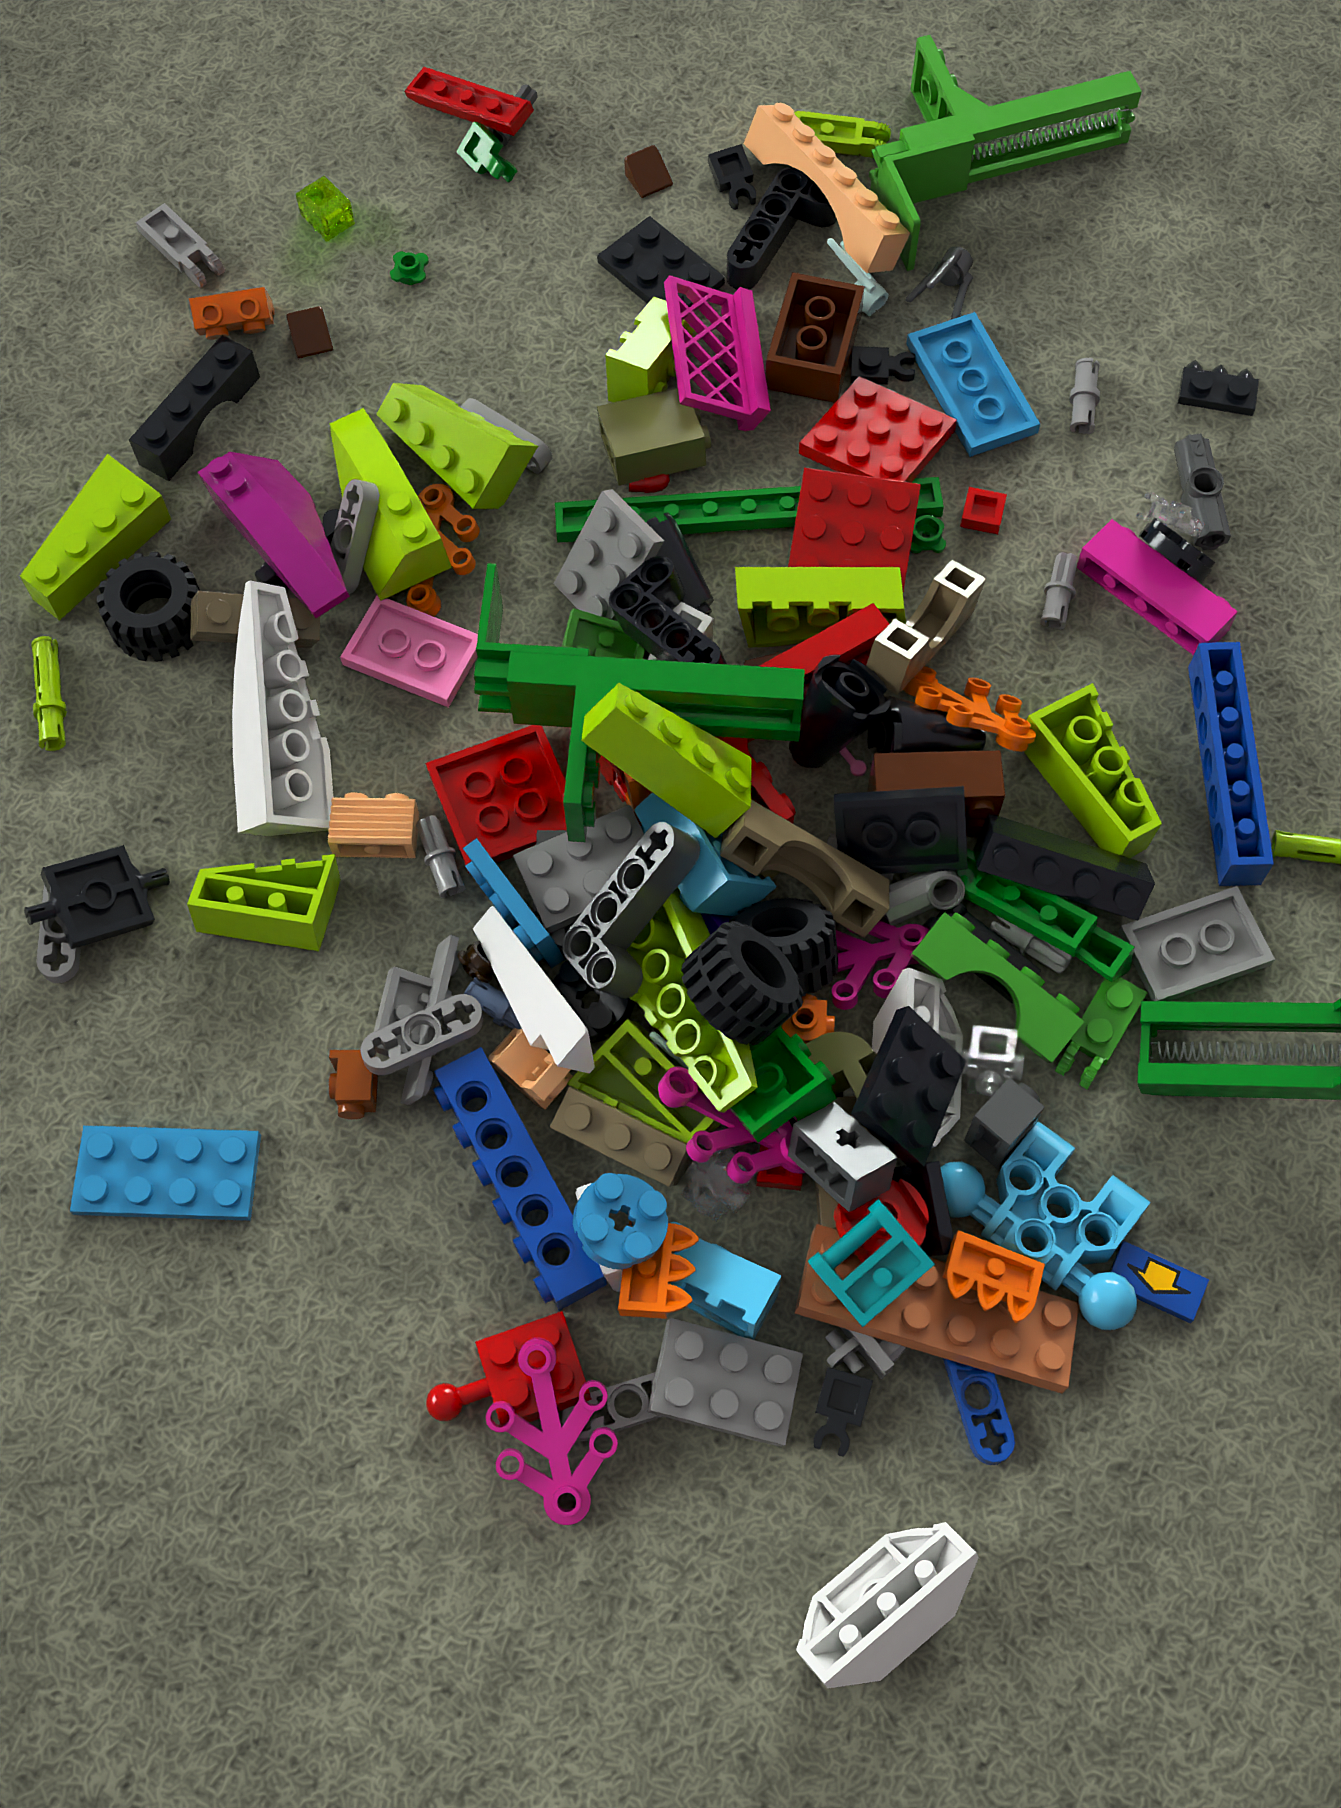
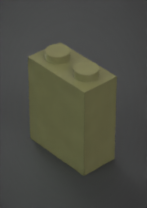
[597,388,711,486]

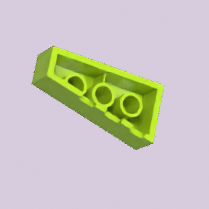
[376,383,538,509]
[20,454,171,621]
[735,567,906,648]
[581,683,752,838]
[1024,683,1162,858]

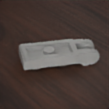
[135,203,225,288]

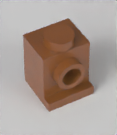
[329,1050,378,1119]

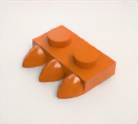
[618,1221,699,1319]
[942,1230,1045,1323]

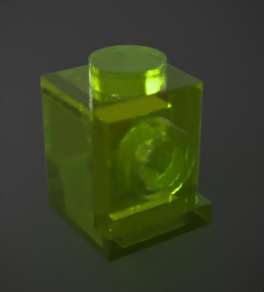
[295,176,355,242]

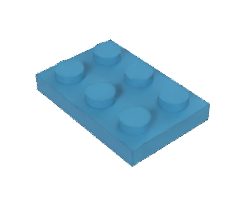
[463,838,565,969]

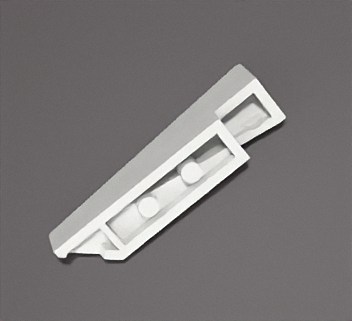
[473,906,595,1074]

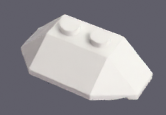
[872,968,963,1148]
[796,1522,979,1688]

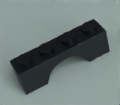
[129,335,260,481]

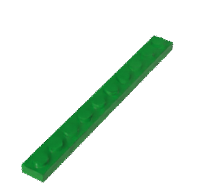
[555,477,944,543]

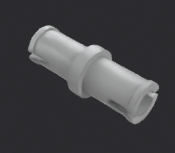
[1069,358,1100,434]

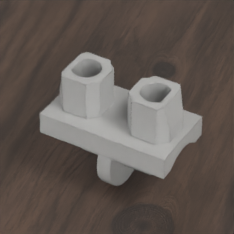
[825,1327,907,1379]

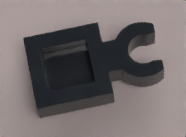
[708,144,756,210]
[850,346,915,385]
[814,1367,873,1457]

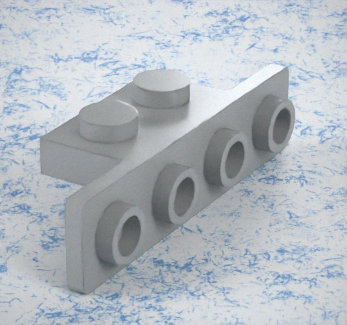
[374,934,460,1105]

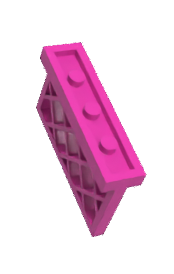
[664,275,771,431]

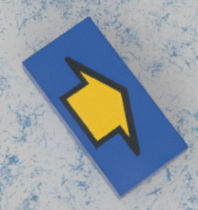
[1110,1241,1209,1324]

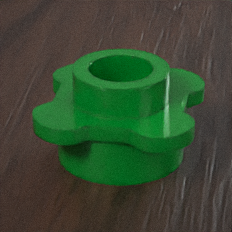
[390,251,429,285]
[910,515,946,554]

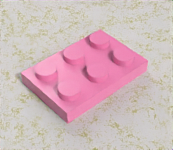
[340,596,478,708]

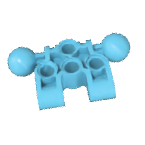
[940,1121,1151,1330]

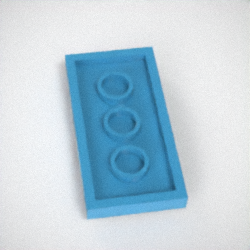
[906,312,1040,457]
[70,1125,261,1221]

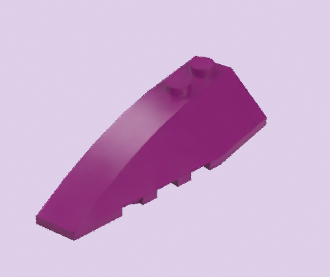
[197,452,350,618]

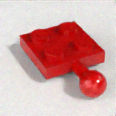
[426,1311,592,1425]

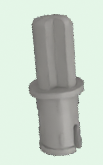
[1040,552,1077,630]
[416,815,466,898]
[990,916,1073,973]

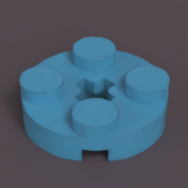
[573,1173,668,1270]

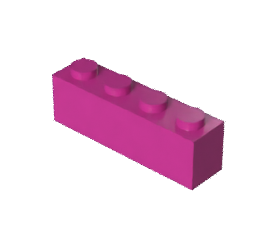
[1077,519,1238,655]

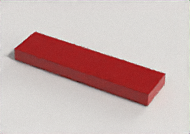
[404,67,534,136]

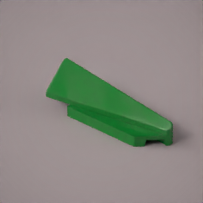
[956,848,1135,982]

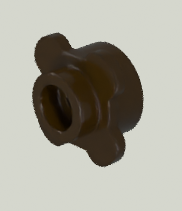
[457,941,496,983]

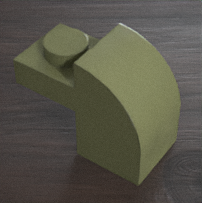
[806,1032,877,1098]

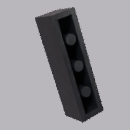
[973,813,1155,921]

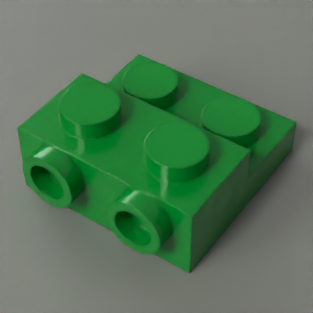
[730,1026,837,1142]

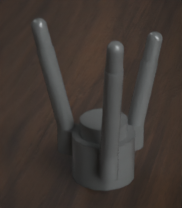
[906,246,973,320]

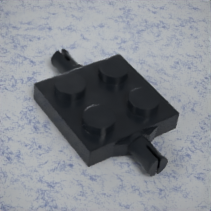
[24,845,170,949]

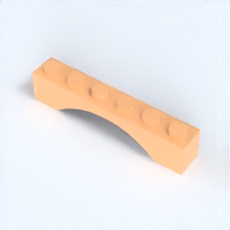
[743,103,910,273]

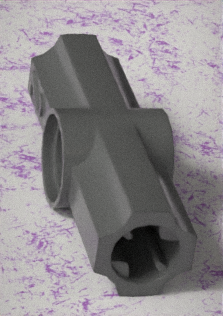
[1174,434,1231,550]

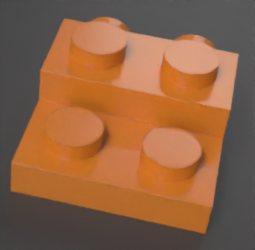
[189,287,275,340]

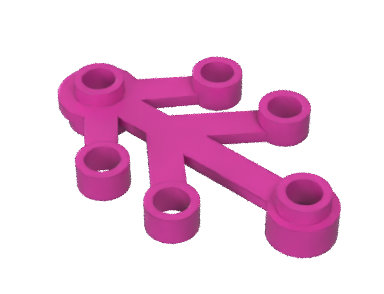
[832,921,929,1010]
[658,1067,805,1184]
[486,1338,618,1525]

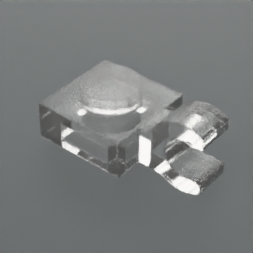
[1136,492,1205,538]

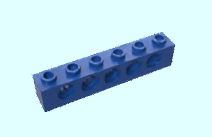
[1188,642,1274,886]
[433,1047,607,1311]

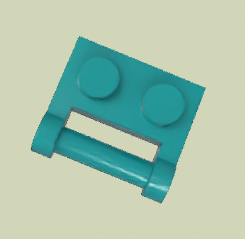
[808,1199,935,1327]

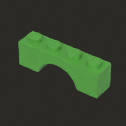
[909,912,1084,1063]

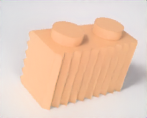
[328,792,419,858]

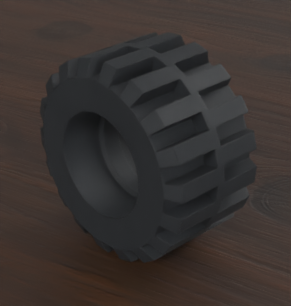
[97,552,200,662]
[729,898,838,996]
[681,921,803,1045]

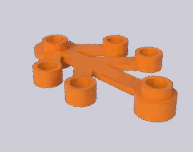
[406,484,480,617]
[903,666,1036,752]

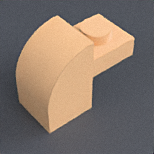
[487,1028,573,1110]

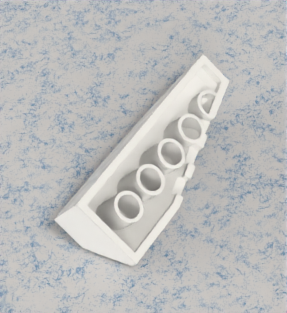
[232,580,333,836]

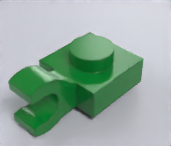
[456,121,517,182]

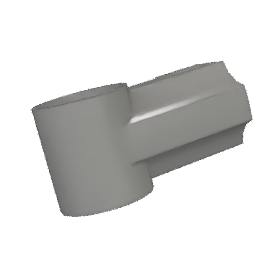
[884,870,965,926]

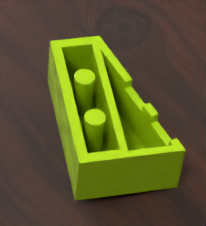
[605,297,698,403]
[187,854,341,951]
[567,1019,721,1145]

